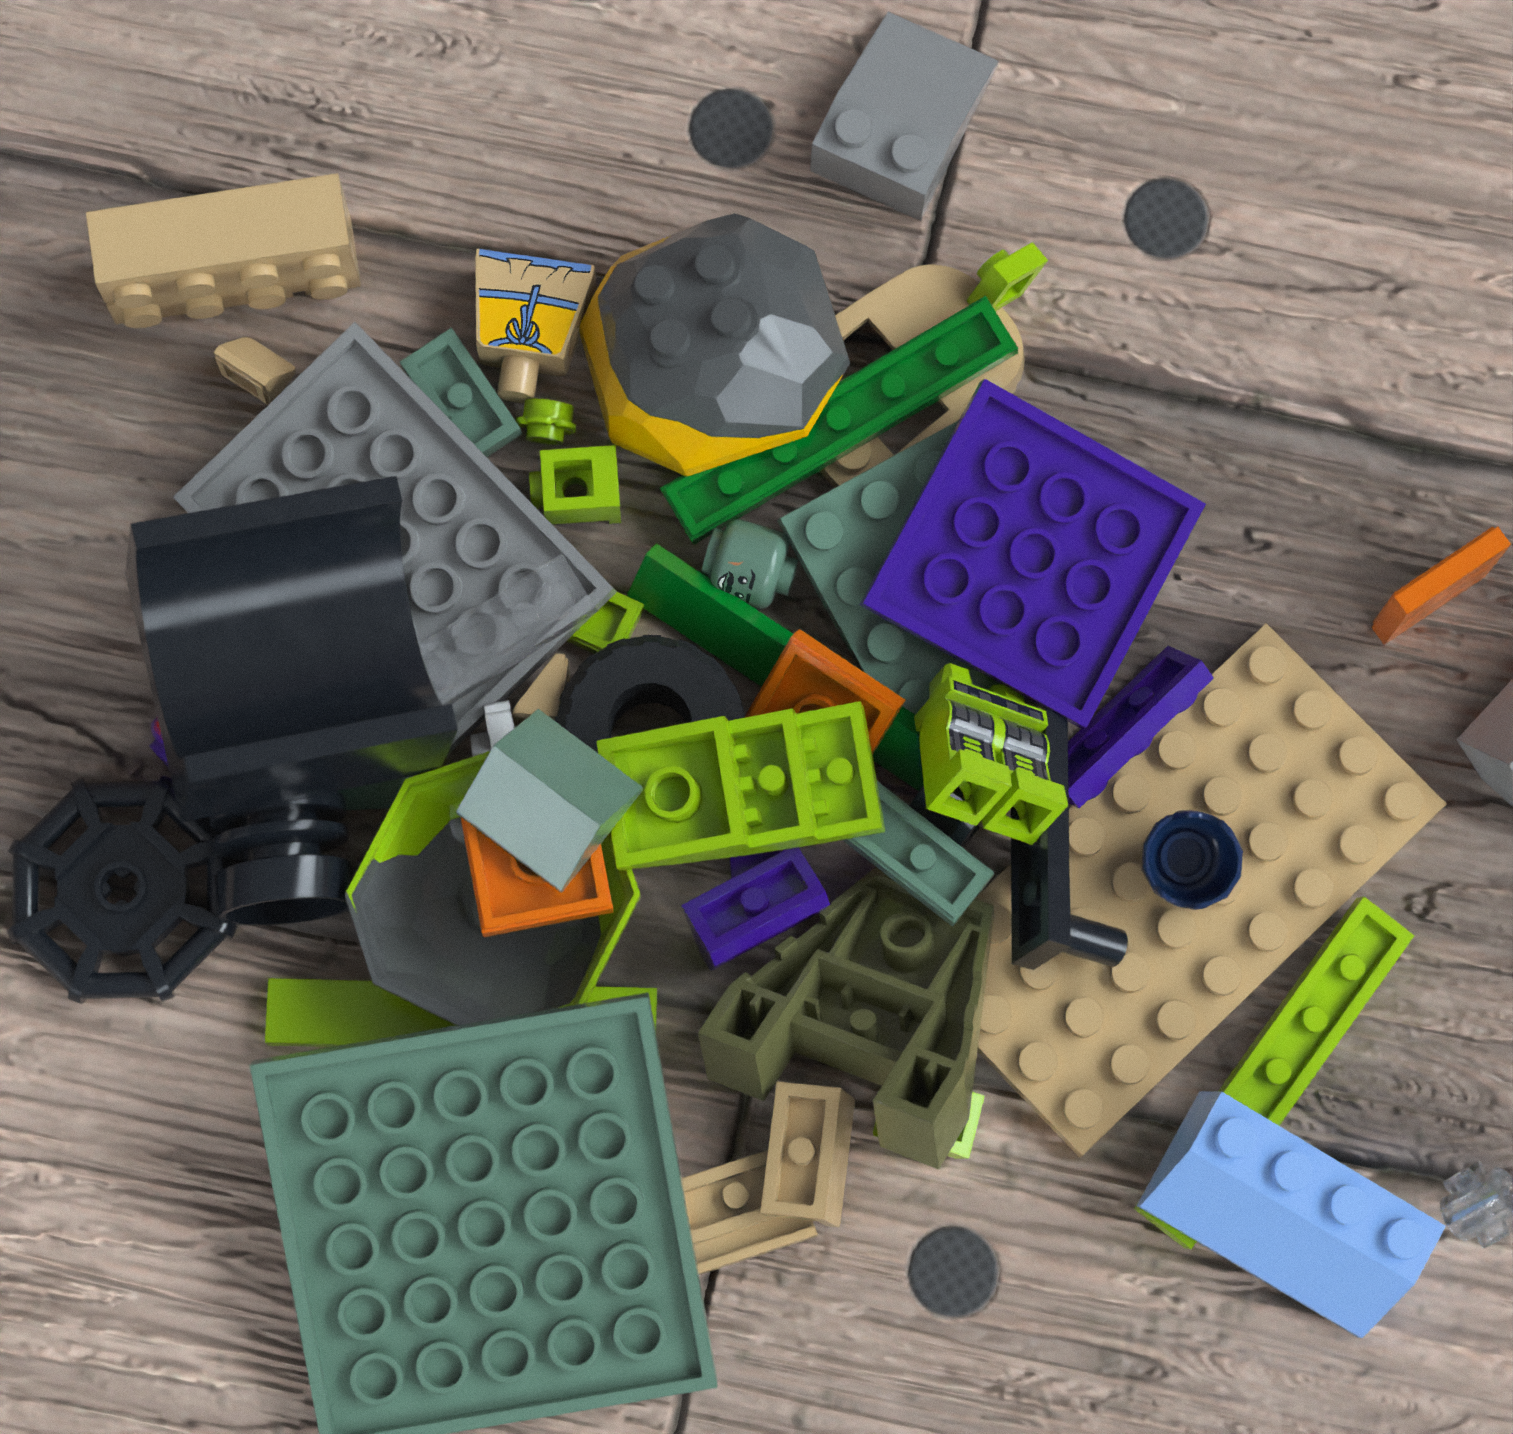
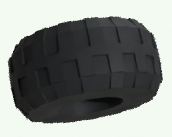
[555,635,745,753]

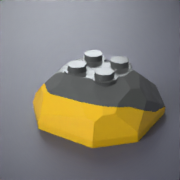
[579,213,850,477]

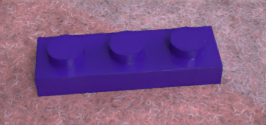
[1068,646,1214,809]

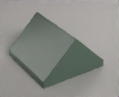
[456,709,643,893]

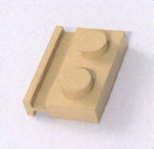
[682,1150,818,1275]

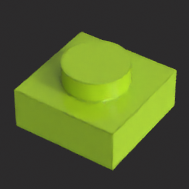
[966,242,1048,311]

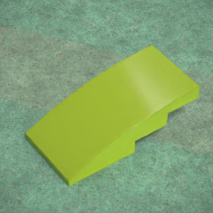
[596,701,886,870]

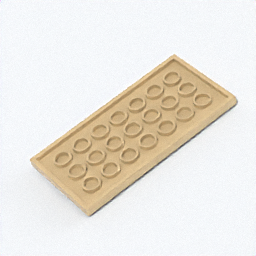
[975,623,1447,1158]

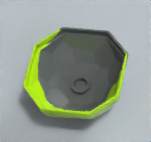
[345,751,641,1026]

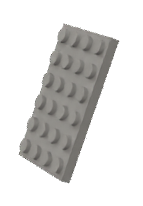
[173,322,617,757]

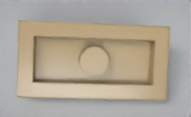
[760,1082,855,1228]

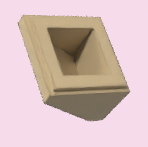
[213,337,296,405]
[512,653,571,726]

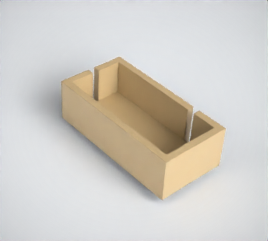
[86,173,361,328]

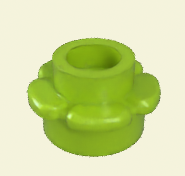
[515,398,577,445]

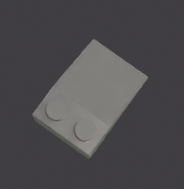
[810,12,998,221]

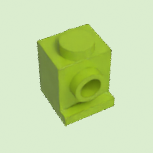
[529,445,622,525]

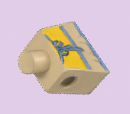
[475,249,596,403]

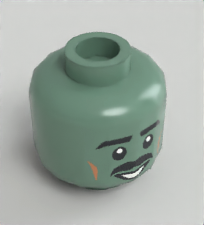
[701,519,799,610]

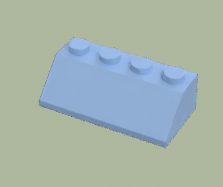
[1137,1091,1446,1338]

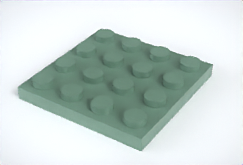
[777,420,1000,715]

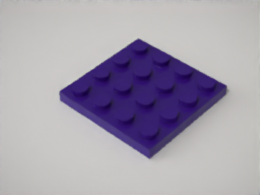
[859,379,1206,729]

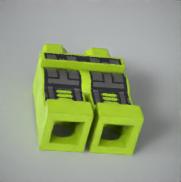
[914,663,1068,845]

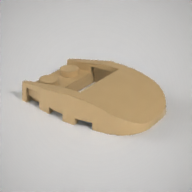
[820,264,1024,488]

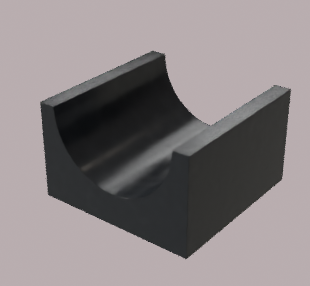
[125,476,458,822]

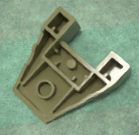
[698,867,994,1169]

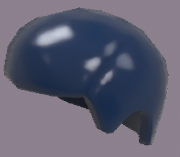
[1141,810,1243,910]

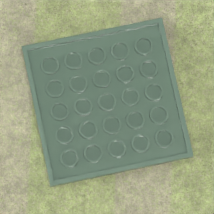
[250,992,718,1434]

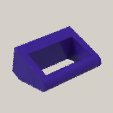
[681,847,830,971]

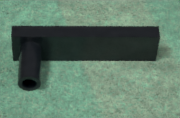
[1011,708,1128,970]

